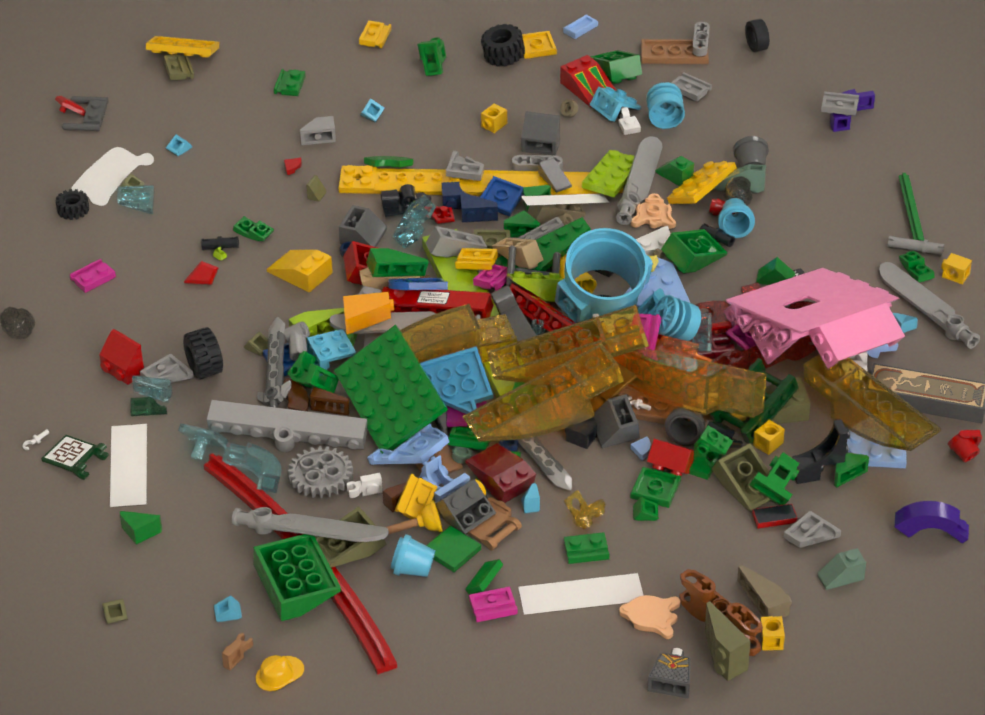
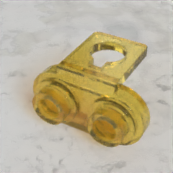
[564,490,606,529]

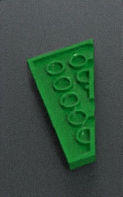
[494,217,591,289]

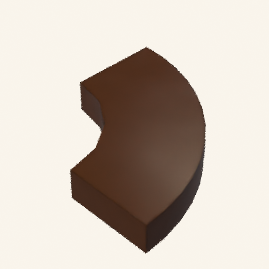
[283,377,309,412]

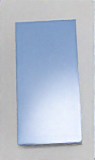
[563,14,598,39]

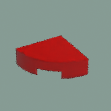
[284,157,302,175]

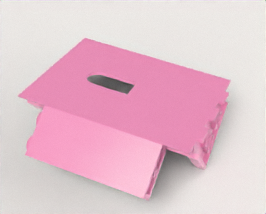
[724,268,905,369]

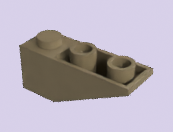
[527,204,586,225]

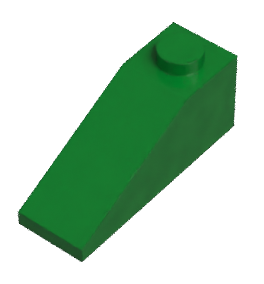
[366,248,429,277]

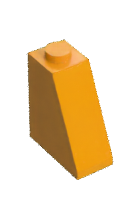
[343,292,394,334]

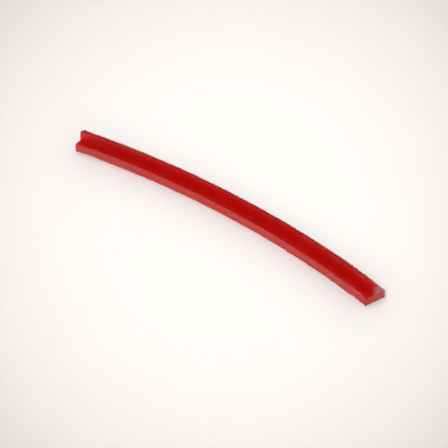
[204,453,397,674]

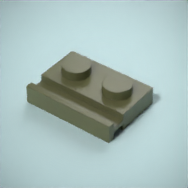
[163,55,194,80]

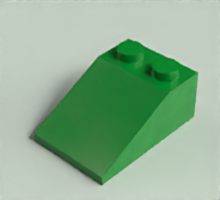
[590,50,642,84]
[661,229,728,273]

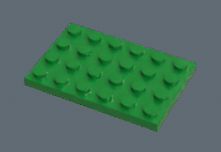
[334,324,448,454]

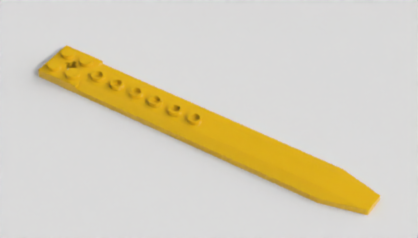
[339,165,623,196]

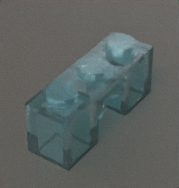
[392,195,436,248]

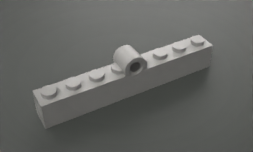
[207,400,368,452]

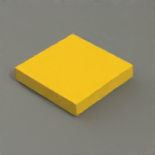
[522,31,557,59]

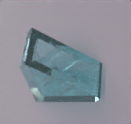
[692,313,712,352]

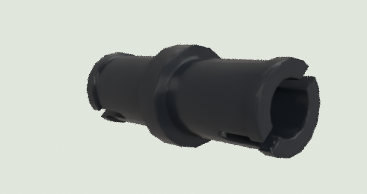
[699,223,735,247]
[201,236,239,250]

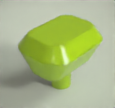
[213,247,227,261]

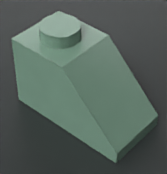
[817,548,866,590]

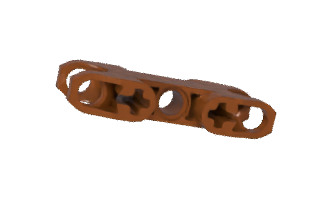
[679,569,763,656]

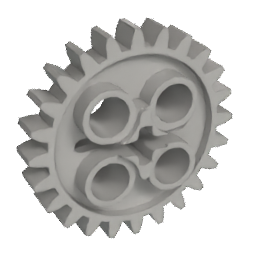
[288,446,353,498]

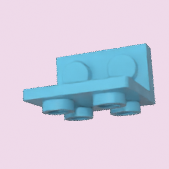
[590,86,641,122]
[307,329,356,377]

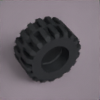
[481,24,525,67]
[183,327,223,379]

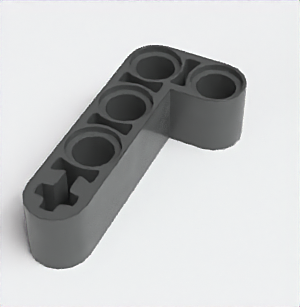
[491,285,542,357]

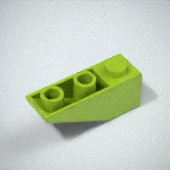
[507,271,564,302]
[289,308,344,343]

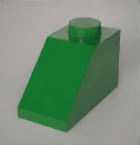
[655,156,694,187]

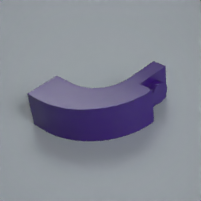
[830,89,875,132]
[894,501,969,544]

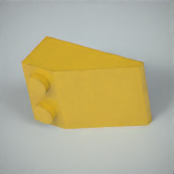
[267,250,333,293]

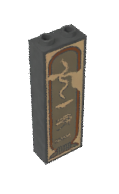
[863,363,985,424]

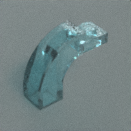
[222,442,282,493]

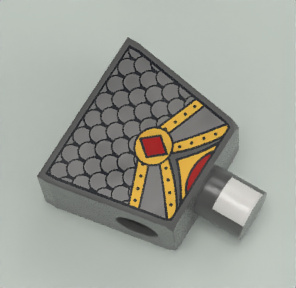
[648,648,691,698]

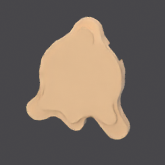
[630,194,676,229]
[619,595,680,639]

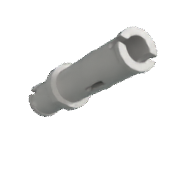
[888,235,944,255]

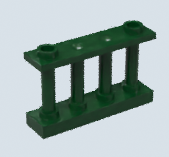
[710,358,799,444]

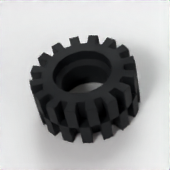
[55,189,89,220]

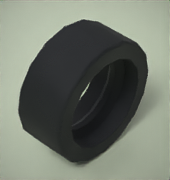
[745,19,770,52]

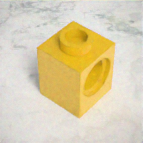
[481,104,507,133]
[941,253,972,285]
[753,420,785,455]
[760,616,785,650]

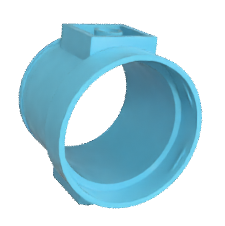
[555,228,653,331]

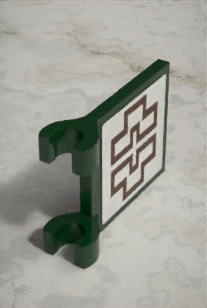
[41,435,109,480]

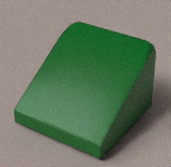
[633,497,659,521]

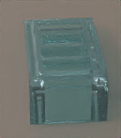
[132,376,172,403]

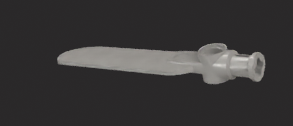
[616,136,662,225]
[879,262,980,349]
[330,311,481,337]
[232,507,389,542]

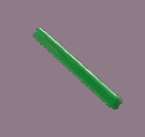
[898,173,924,241]

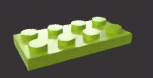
[582,150,635,197]

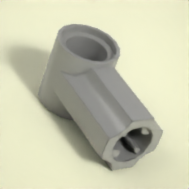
[284,321,310,361]

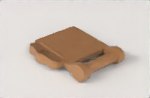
[468,497,522,551]

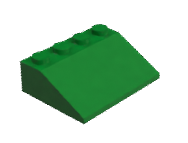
[253,534,341,621]

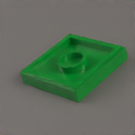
[630,467,681,508]
[426,526,481,572]

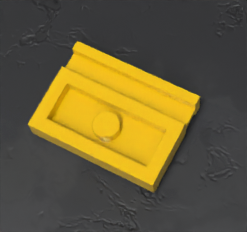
[359,20,392,48]
[455,248,498,270]
[395,474,438,519]

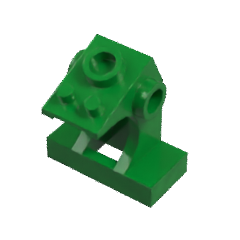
[417,37,446,76]
[287,351,339,393]
[689,425,733,480]
[749,452,800,505]

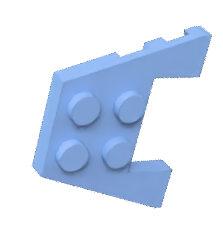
[367,424,449,465]

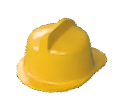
[256,655,304,691]

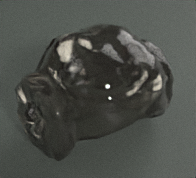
[723,176,752,206]
[0,307,35,339]

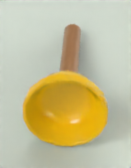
[386,500,443,535]

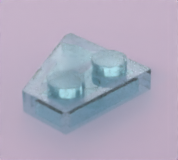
[117,185,154,214]

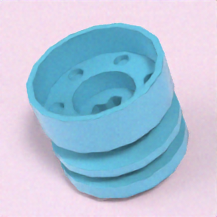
[646,82,685,129]
[652,295,701,343]

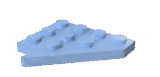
[623,257,690,308]
[836,409,906,468]

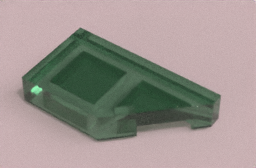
[130,397,167,416]

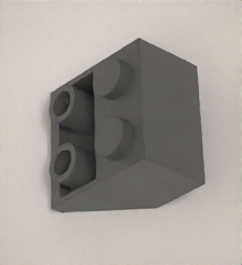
[521,111,560,156]
[339,205,387,247]
[593,394,640,449]
[435,479,496,534]

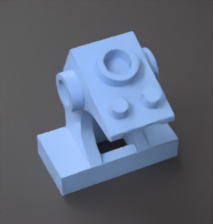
[419,455,470,503]

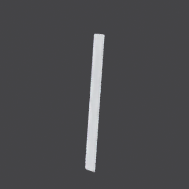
[521,194,609,205]

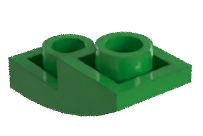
[233,216,274,241]
[899,251,935,283]

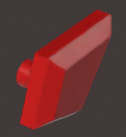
[55,96,86,116]
[425,205,455,224]
[184,261,219,285]

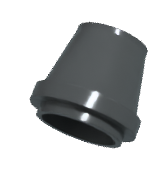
[733,136,769,167]
[665,401,705,445]

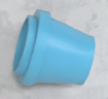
[718,198,755,238]
[391,534,436,577]

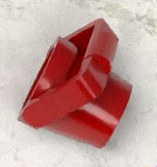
[948,429,982,462]

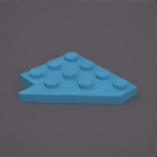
[420,346,494,418]

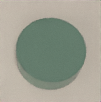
[452,446,472,464]

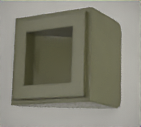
[118,173,145,195]
[306,175,326,202]
[244,331,268,356]
[102,599,128,624]

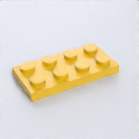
[146,36,220,57]
[667,161,737,204]

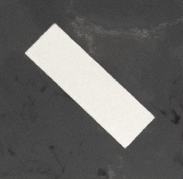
[110,424,147,507]
[518,573,644,615]

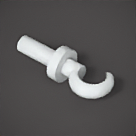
[628,396,651,411]
[22,429,50,450]

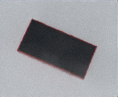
[752,504,798,529]

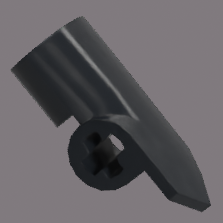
[381,184,431,217]

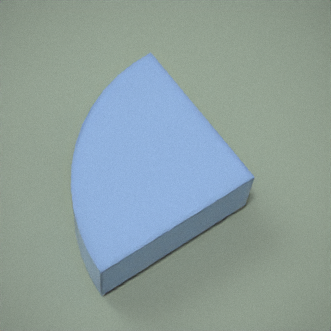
[631,437,651,460]

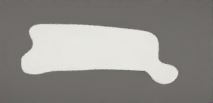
[71,147,154,206]

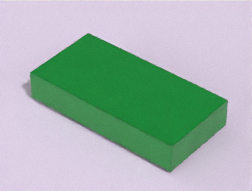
[465,559,503,595]

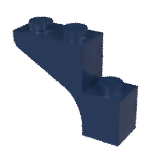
[441,182,498,222]

